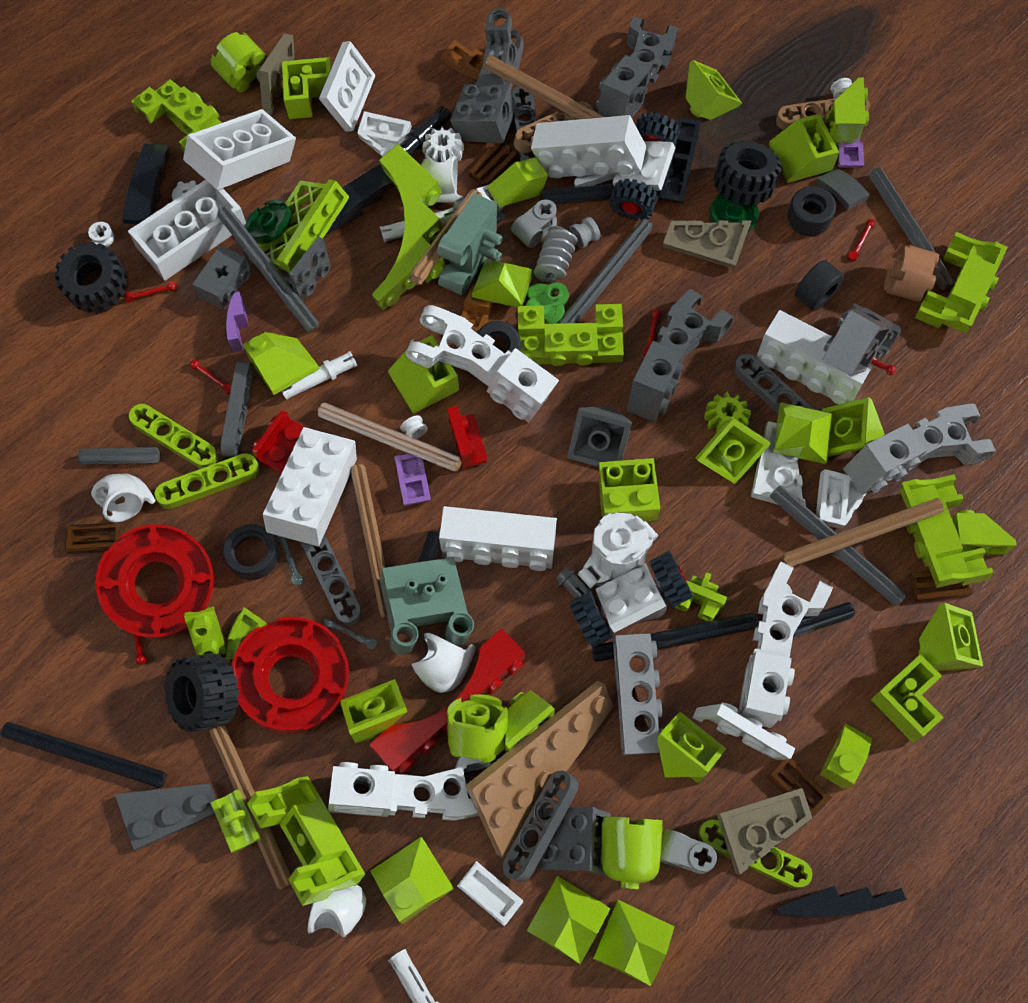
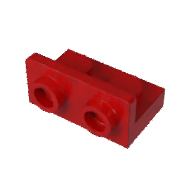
[447,406,488,469]
[252,409,307,475]

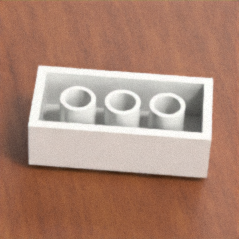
[183,109,296,190]
[531,115,646,178]
[128,180,246,281]
[757,310,876,404]
[263,427,357,546]
[439,506,557,571]

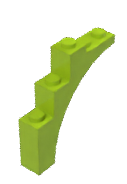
[372,144,446,311]

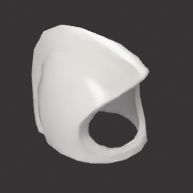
[421,155,464,203]
[91,474,155,523]
[411,633,475,693]
[307,885,366,937]

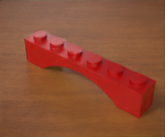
[369,628,525,774]

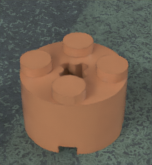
[884,243,939,302]

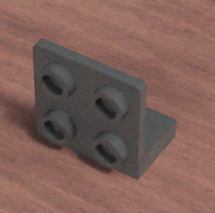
[282,237,331,302]
[537,807,611,875]

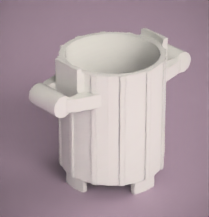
[578,512,658,589]

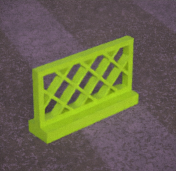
[249,180,349,273]

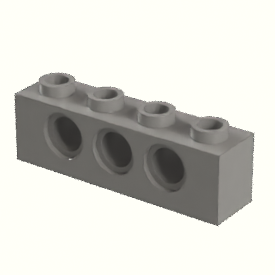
[613,633,663,756]

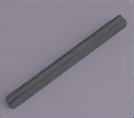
[869,167,954,290]
[217,206,319,333]
[559,219,653,324]
[770,485,906,606]

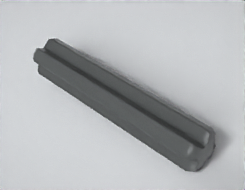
[78,447,160,465]

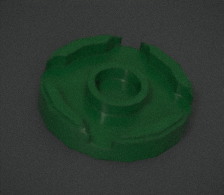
[709,194,759,234]
[245,199,292,245]

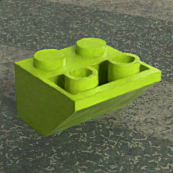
[824,78,869,147]
[769,114,839,183]
[388,335,459,414]
[599,458,660,522]

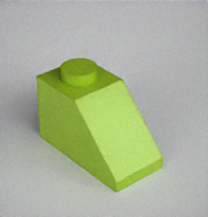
[488,157,548,207]
[952,510,1017,555]
[819,724,872,790]

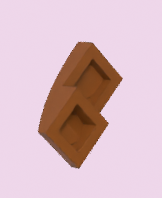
[440,40,485,79]
[461,285,493,333]

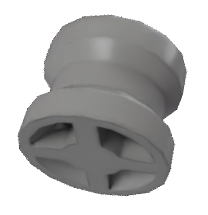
[570,217,600,249]

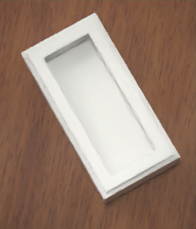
[457,861,524,927]

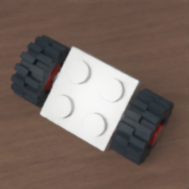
[609,112,680,221]
[570,551,694,648]

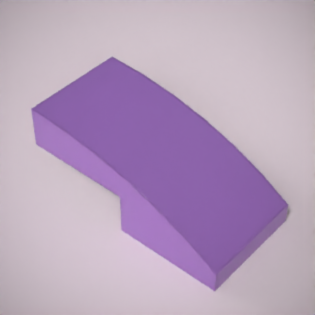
[836,138,864,168]
[226,292,249,353]
[395,454,431,506]

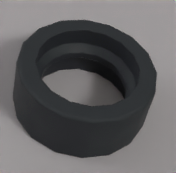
[223,524,279,580]

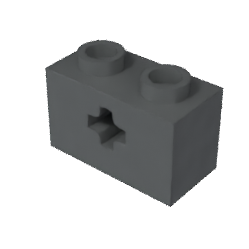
[192,246,251,310]

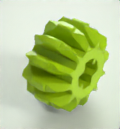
[704,391,751,434]

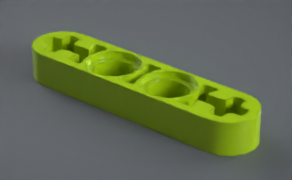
[129,404,219,469]
[155,453,260,509]
[698,819,813,889]

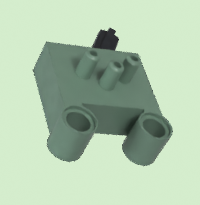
[437,193,505,296]
[379,531,474,655]

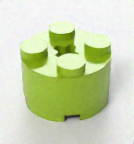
[211,32,267,93]
[447,694,508,763]

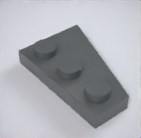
[115,784,217,851]

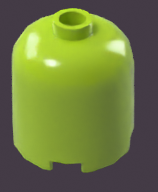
[602,816,663,889]

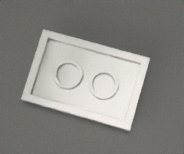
[319,41,375,132]

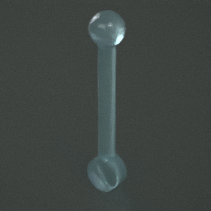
[277,535,303,586]
[323,618,377,649]

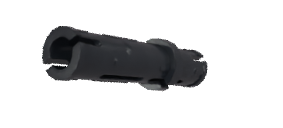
[399,106,451,155]

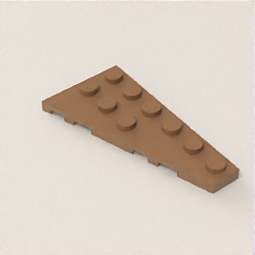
[465,681,613,859]

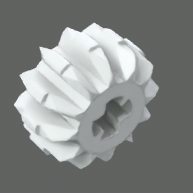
[422,126,464,162]

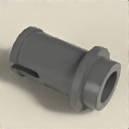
[556,567,592,599]

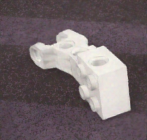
[406,305,559,423]
[738,562,833,728]
[328,757,491,821]

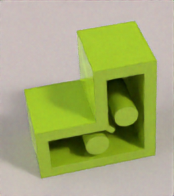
[282,57,332,119]
[871,654,944,743]

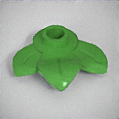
[525,282,569,324]

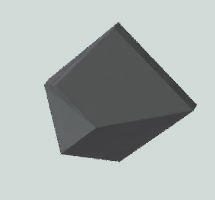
[567,406,632,467]

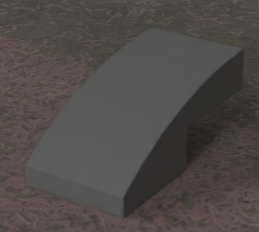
[816,168,870,211]

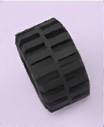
[713,141,782,205]
[54,242,129,314]
[164,653,239,732]

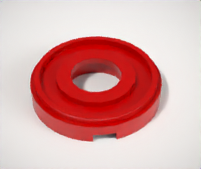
[96,524,214,639]
[232,617,349,734]

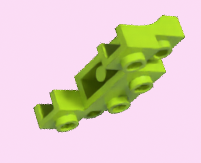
[131,79,222,152]
[915,232,1008,334]
[518,304,624,366]
[900,475,994,588]
[247,776,365,906]

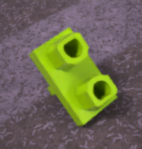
[674,572,727,622]
[184,606,227,655]
[211,789,261,853]

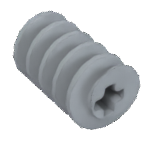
[534,226,578,283]

